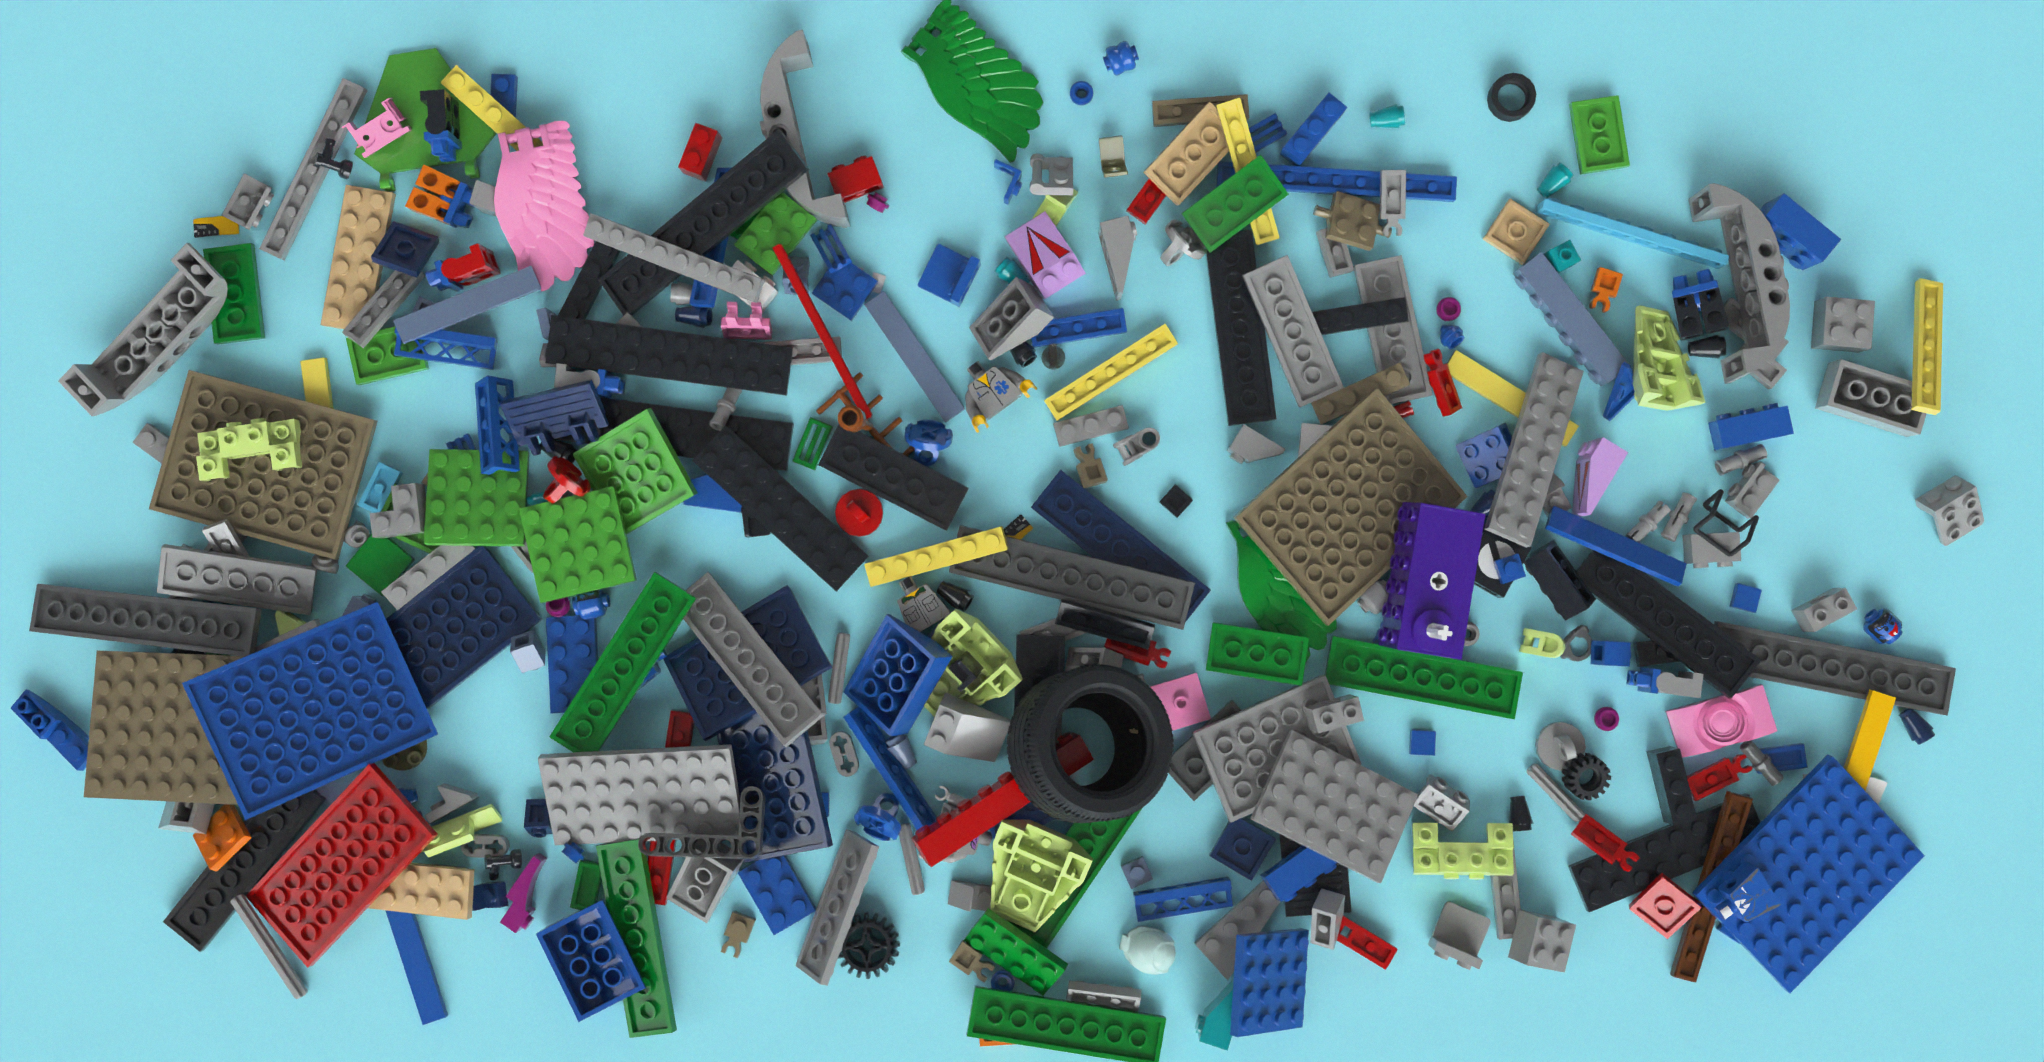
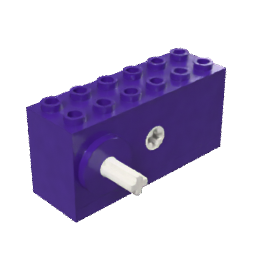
[1378,502,1485,660]

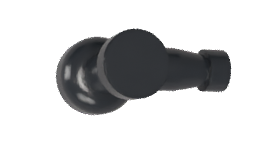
[313,138,353,180]
[484,849,522,881]

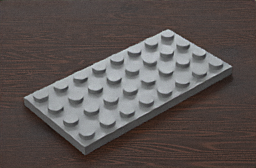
[538,744,740,845]

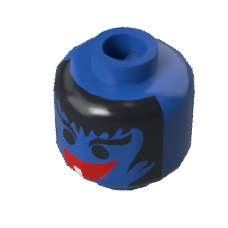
[572,589,610,620]
[1863,608,1903,644]

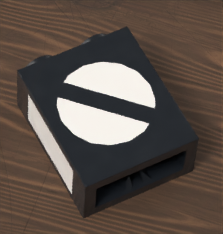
[1474,524,1532,598]

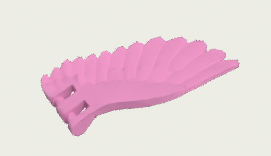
[494,121,594,291]

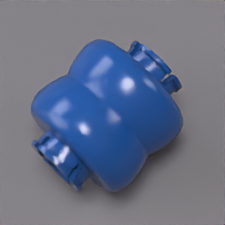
[1103,41,1139,75]

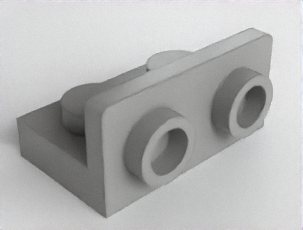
[1725,462,1780,519]
[1414,774,1470,832]

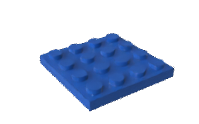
[1230,928,1309,1037]

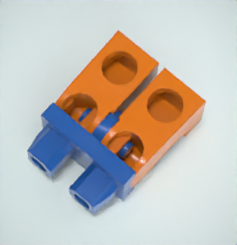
[405,165,476,228]

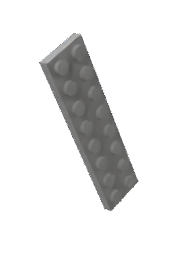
[1484,352,1584,548]
[684,572,824,747]

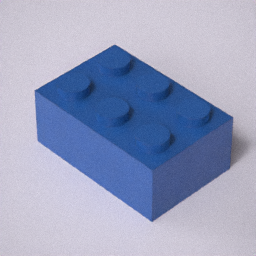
[1760,193,1841,270]

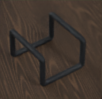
[1693,489,1759,557]

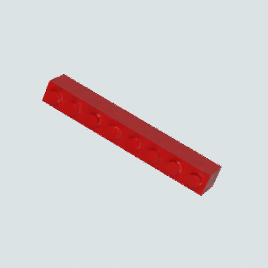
[911,732,1094,867]

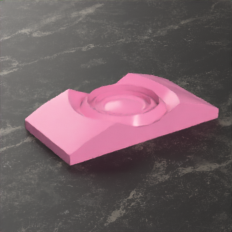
[1665,684,1777,758]

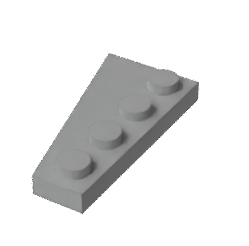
[1195,880,1281,980]

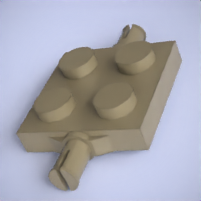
[1313,191,1392,251]

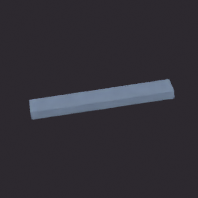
[393,266,541,344]
[864,291,965,423]

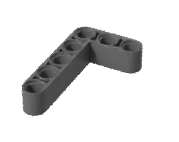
[638,786,765,859]

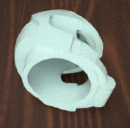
[1119,926,1176,975]

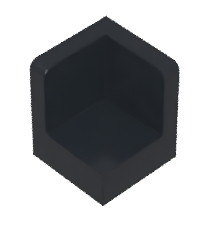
[742,508,771,538]
[949,651,983,692]

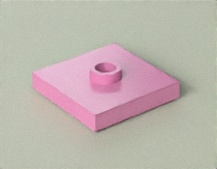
[1150,673,1211,730]

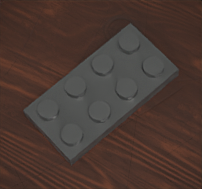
[1169,700,1241,801]

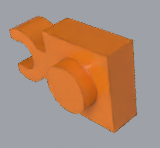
[1589,267,1623,313]

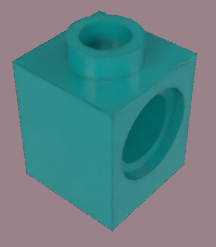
[1544,240,1582,273]

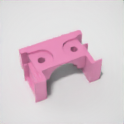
[341,98,412,158]

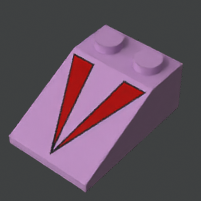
[1004,211,1086,299]
[1572,437,1628,517]

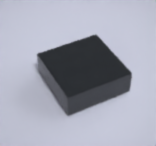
[1159,484,1193,518]

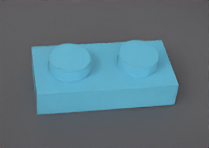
[358,462,403,513]

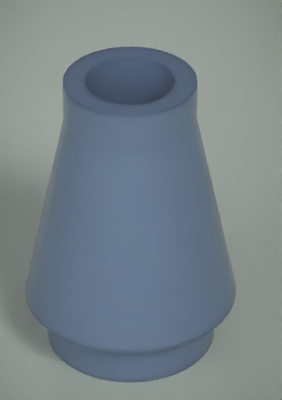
[886,734,917,769]

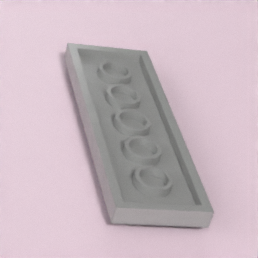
[1242,255,1344,407]
[1353,255,1433,404]
[157,544,317,615]
[795,829,879,986]

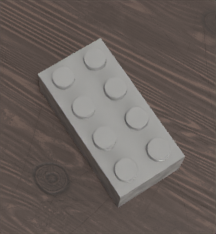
[1815,359,1927,437]

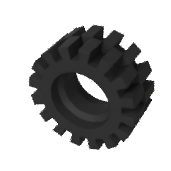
[1562,753,1611,800]

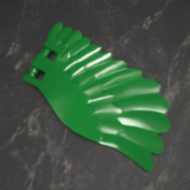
[901,0,1043,163]
[1226,520,1337,662]

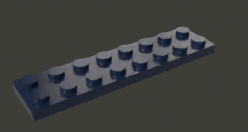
[1031,470,1211,622]

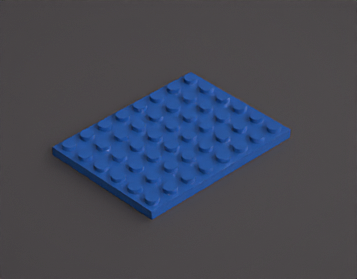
[182,602,438,820]
[1692,754,1925,993]

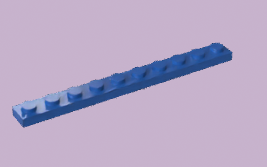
[1216,161,1457,202]

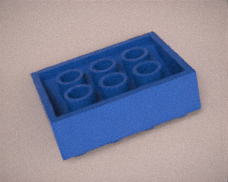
[843,614,953,736]
[536,900,646,1022]

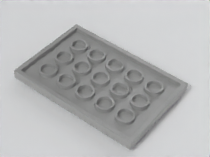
[1192,675,1361,822]
[1250,730,1419,883]

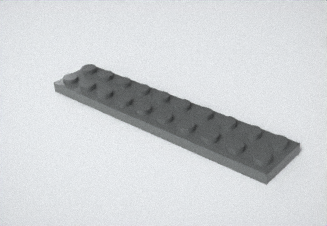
[949,525,1195,630]
[29,584,262,657]
[1714,621,1956,716]

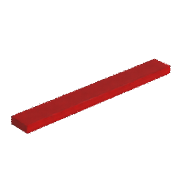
[772,244,873,420]
[648,710,695,905]

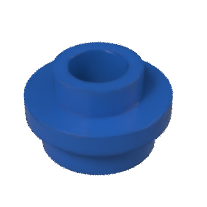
[1070,81,1093,106]
[561,842,584,863]
[991,970,1015,991]

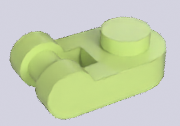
[1519,628,1565,658]

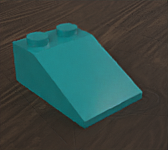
[1195,979,1234,1051]

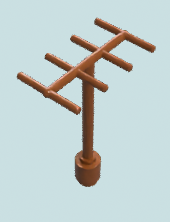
[816,372,915,456]

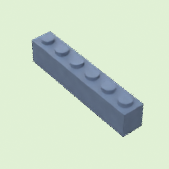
[1512,252,1629,386]

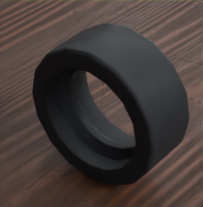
[1487,73,1536,122]

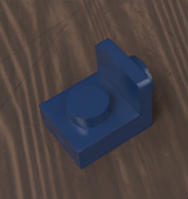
[524,799,553,838]
[472,882,508,911]

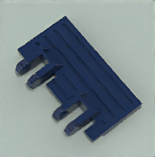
[500,379,609,456]

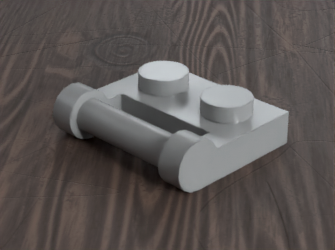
[1030,153,1073,195]

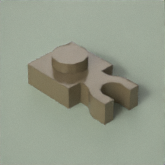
[1073,443,1108,488]
[721,911,756,958]
[949,940,995,983]

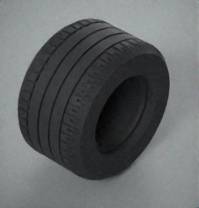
[1007,664,1174,823]

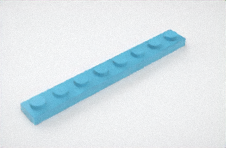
[1536,198,1730,269]

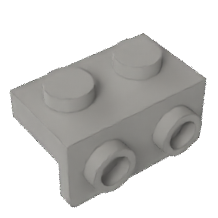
[222,173,274,230]

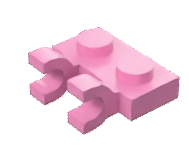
[721,302,772,340]

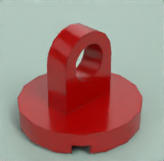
[543,456,591,504]
[835,489,883,537]

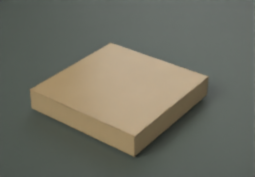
[1483,198,1550,265]

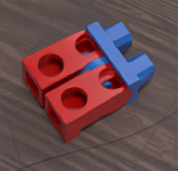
[425,243,501,291]

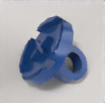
[904,420,953,466]
[854,793,902,841]

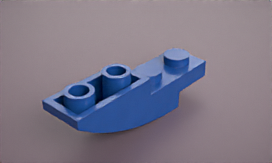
[11,689,89,771]

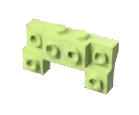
[196,418,302,481]
[1412,823,1514,880]

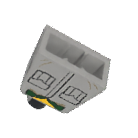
[897,576,951,632]

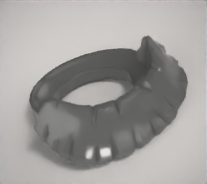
[1560,625,1592,662]

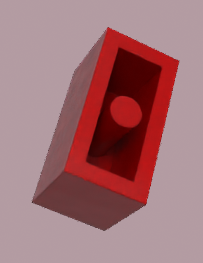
[678,123,722,182]
[827,156,884,203]

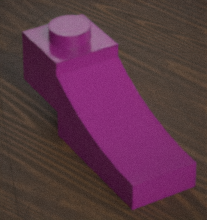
[500,853,547,933]

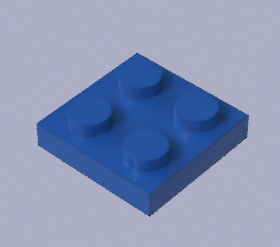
[812,254,879,321]

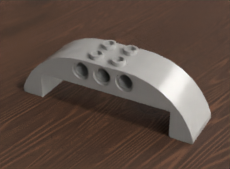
[760,30,850,228]
[1688,183,1790,384]
[58,243,228,416]

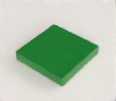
[346,534,415,596]

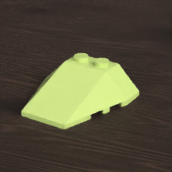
[1633,305,1706,411]
[924,609,1023,717]
[991,820,1093,932]

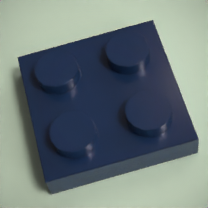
[371,221,439,278]
[1209,818,1276,881]

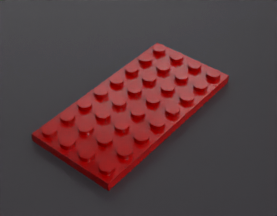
[246,763,438,968]

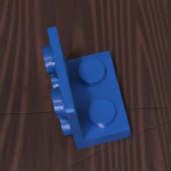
[918,244,981,307]
[1456,422,1512,488]

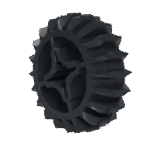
[838,912,900,979]

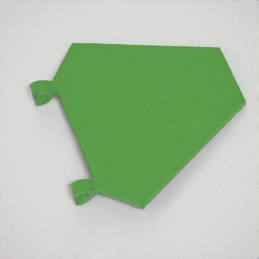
[354,48,497,192]

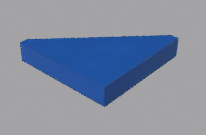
[1603,362,1635,421]

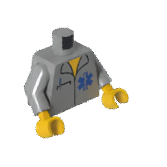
[965,361,1037,433]

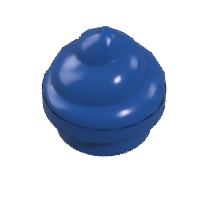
[1440,325,1465,349]

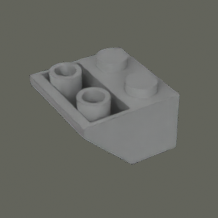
[158,801,215,834]

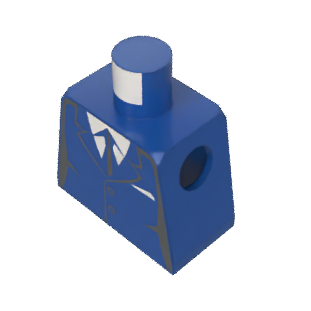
[1714,861,1781,922]

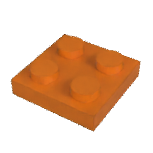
[192,804,252,871]

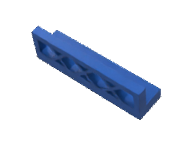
[394,327,498,370]
[475,375,520,475]
[1133,876,1233,922]

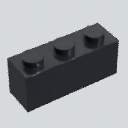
[1524,540,1596,621]
[1646,746,1697,825]

